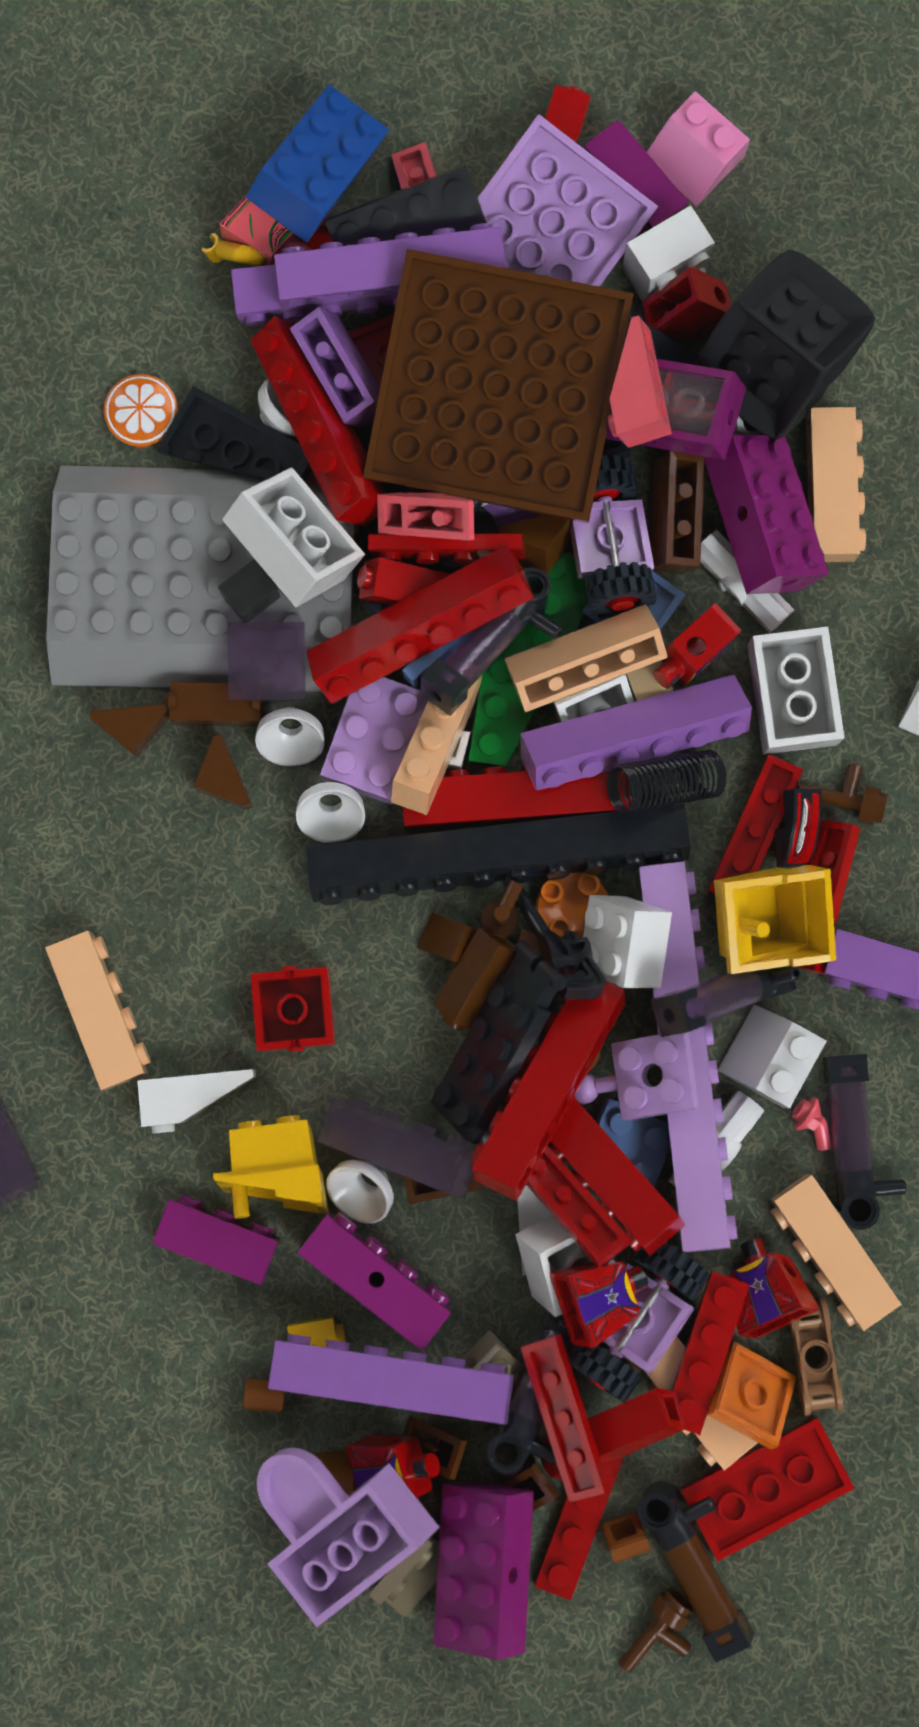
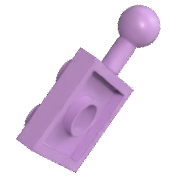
[575,1032,700,1121]

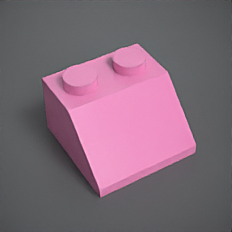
[647,91,750,207]

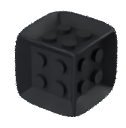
[695,250,875,439]

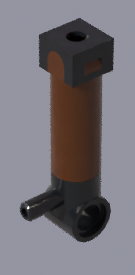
[637,1481,755,1663]

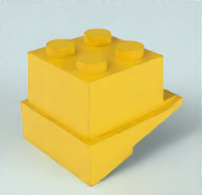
[714,865,836,974]
[213,1115,329,1218]

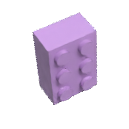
[320,677,428,806]

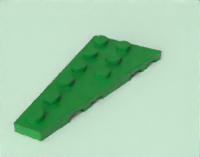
[468,552,588,767]

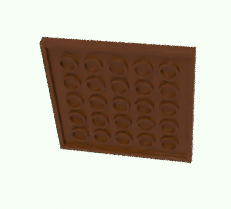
[363,249,634,523]

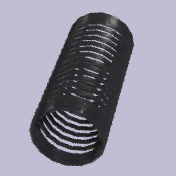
[607,749,727,814]

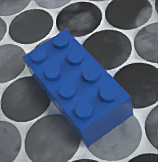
[246,84,389,243]

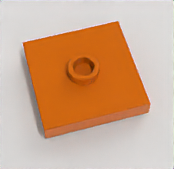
[707,1341,797,1449]

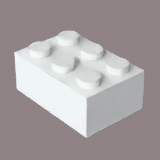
[222,467,365,607]
[747,627,845,755]

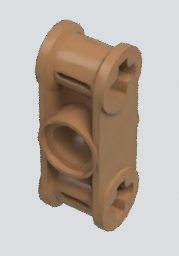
[788,1297,844,1416]

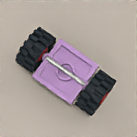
[570,455,657,618]
[569,1242,710,1403]

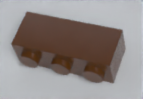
[649,451,704,574]

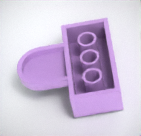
[257,1448,439,1627]

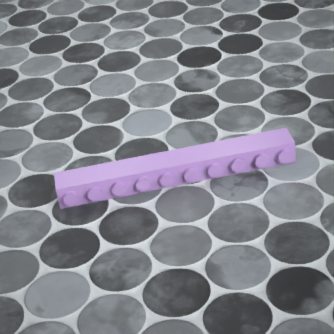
[639,861,738,1253]

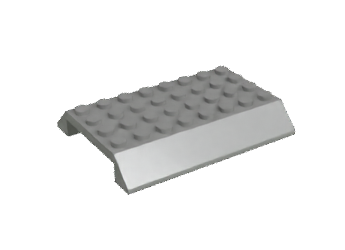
[46,465,354,692]

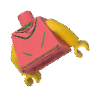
[201,196,312,266]

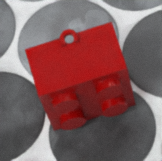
[250,966,336,1052]

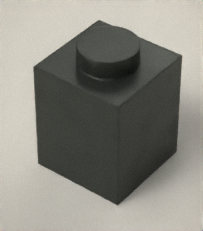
[218,559,281,624]

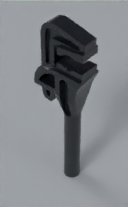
[504,880,606,999]

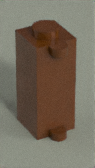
[163,682,264,727]
[433,926,517,1031]

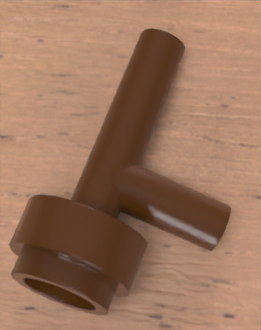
[799,764,888,826]
[481,880,523,938]
[618,1588,693,1673]

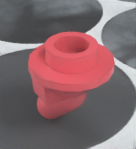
[791,1097,832,1151]

